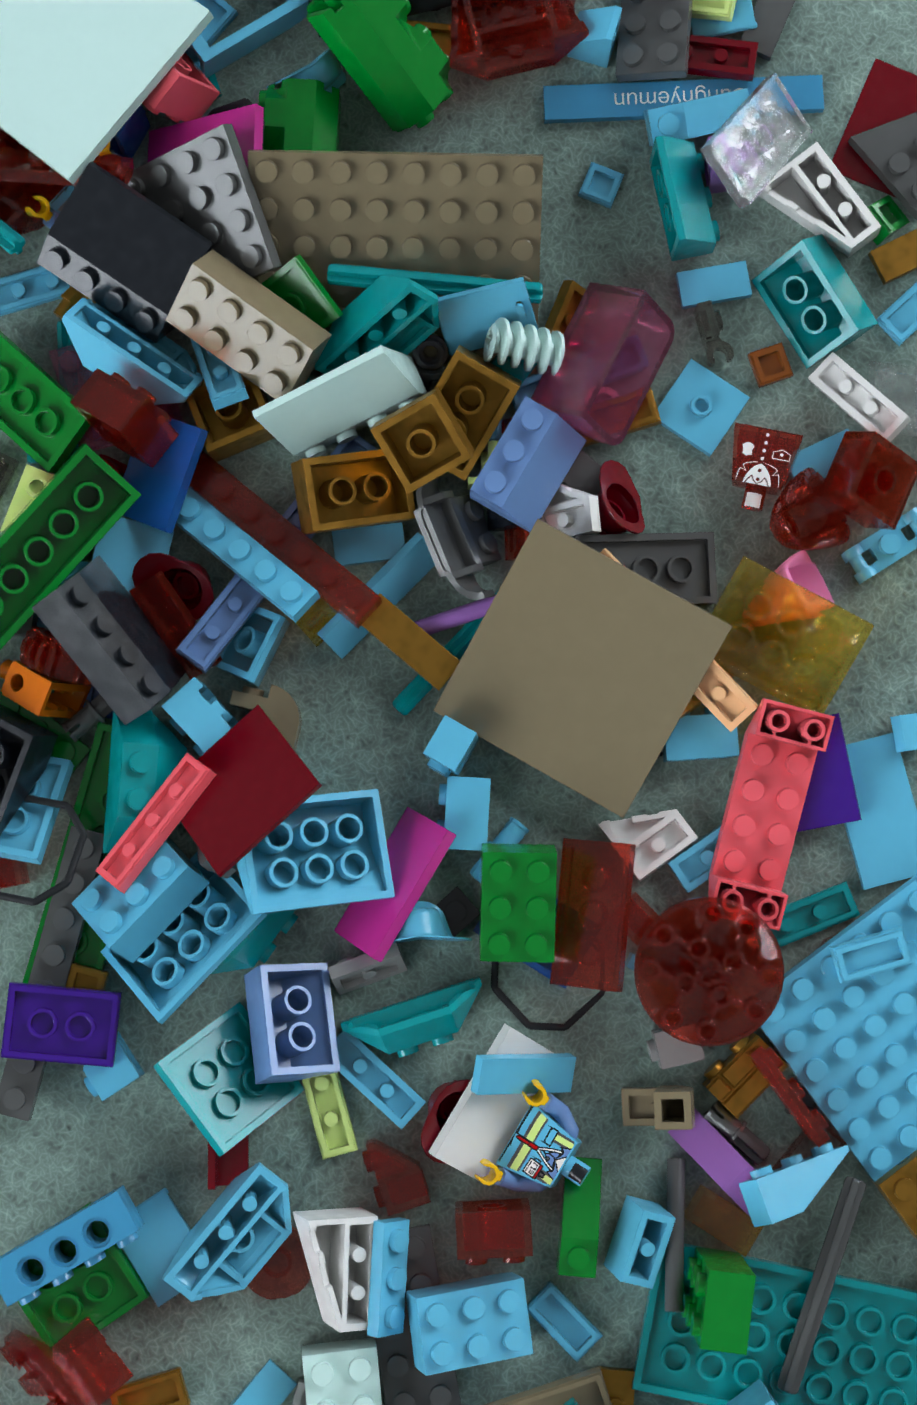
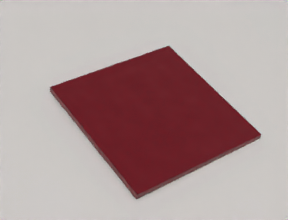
[832,59,917,198]
[181,705,322,877]

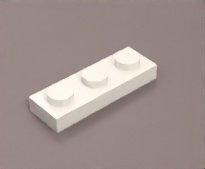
[808,351,911,447]

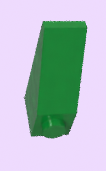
[556,1156,602,1278]

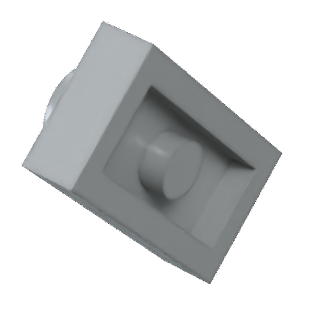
[328,943,408,995]

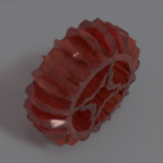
[19,628,93,686]

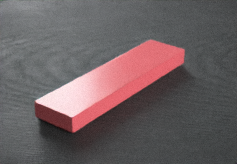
[95,753,217,894]

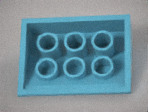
[236,789,395,915]
[101,852,267,1024]

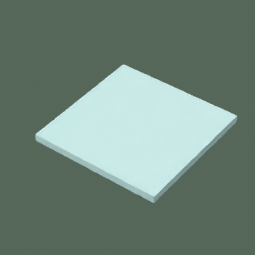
[0,0,214,185]

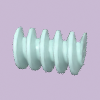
[483,317,565,376]

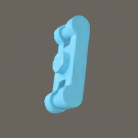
[840,507,917,584]

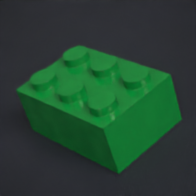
[479,843,557,963]
[681,1247,756,1355]

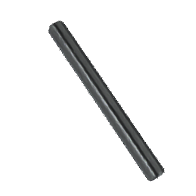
[777,1176,866,1394]

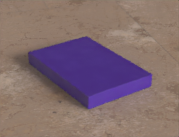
[797,713,862,832]
[1,982,122,1067]

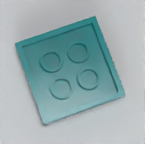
[153,1002,305,1157]

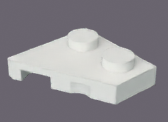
[540,484,602,537]
[598,809,698,882]

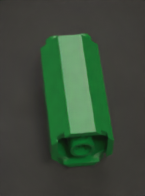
[307,0,453,132]
[259,78,341,151]

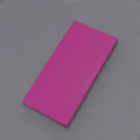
[148,103,264,168]
[334,807,456,962]

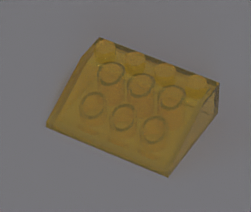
[710,556,875,714]

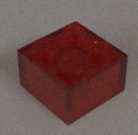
[70,368,179,469]
[818,431,917,530]
[455,1198,533,1265]

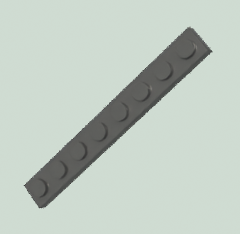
[0,826,104,1121]

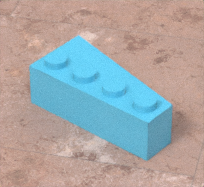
[161,677,238,757]

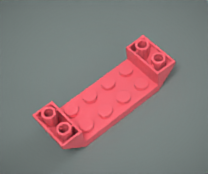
[707,698,835,931]

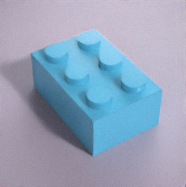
[71,837,210,963]
[406,1272,534,1376]

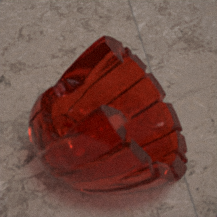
[769,467,850,551]

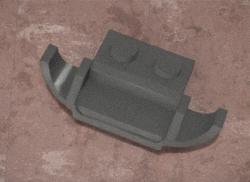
[413,477,502,600]

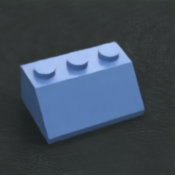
[470,396,587,532]
[244,962,341,1084]

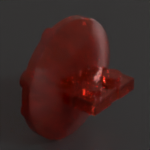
[634,896,784,1046]
[0,1316,134,1405]

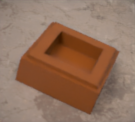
[747,342,793,388]

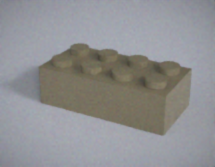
[165,250,332,399]

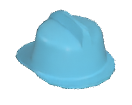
[266,48,346,93]
[393,901,472,943]

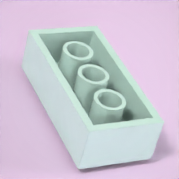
[302,1338,382,1405]

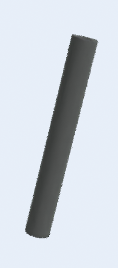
[664,1158,686,1313]

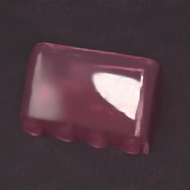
[531,282,674,446]

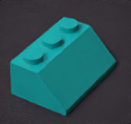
[649,136,720,261]
[751,234,878,369]

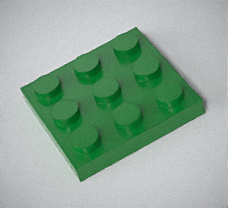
[17,1202,150,1361]

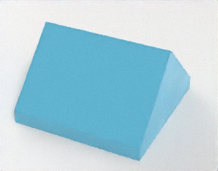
[213,607,290,687]

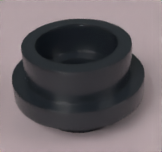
[412,334,448,370]

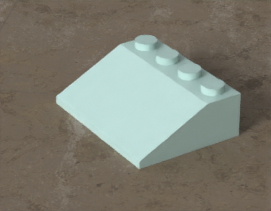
[251,345,427,458]

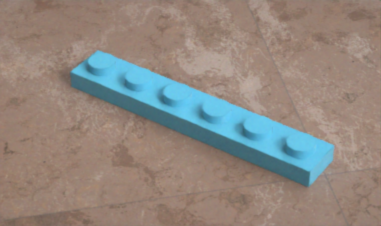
[176,487,321,623]

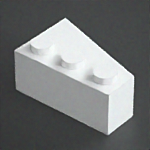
[758,142,881,257]
[293,1207,378,1333]

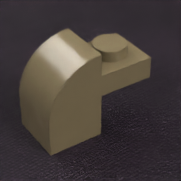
[229,684,302,750]
[621,1085,695,1130]

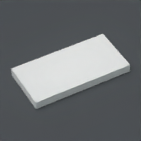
[428,1023,553,1180]

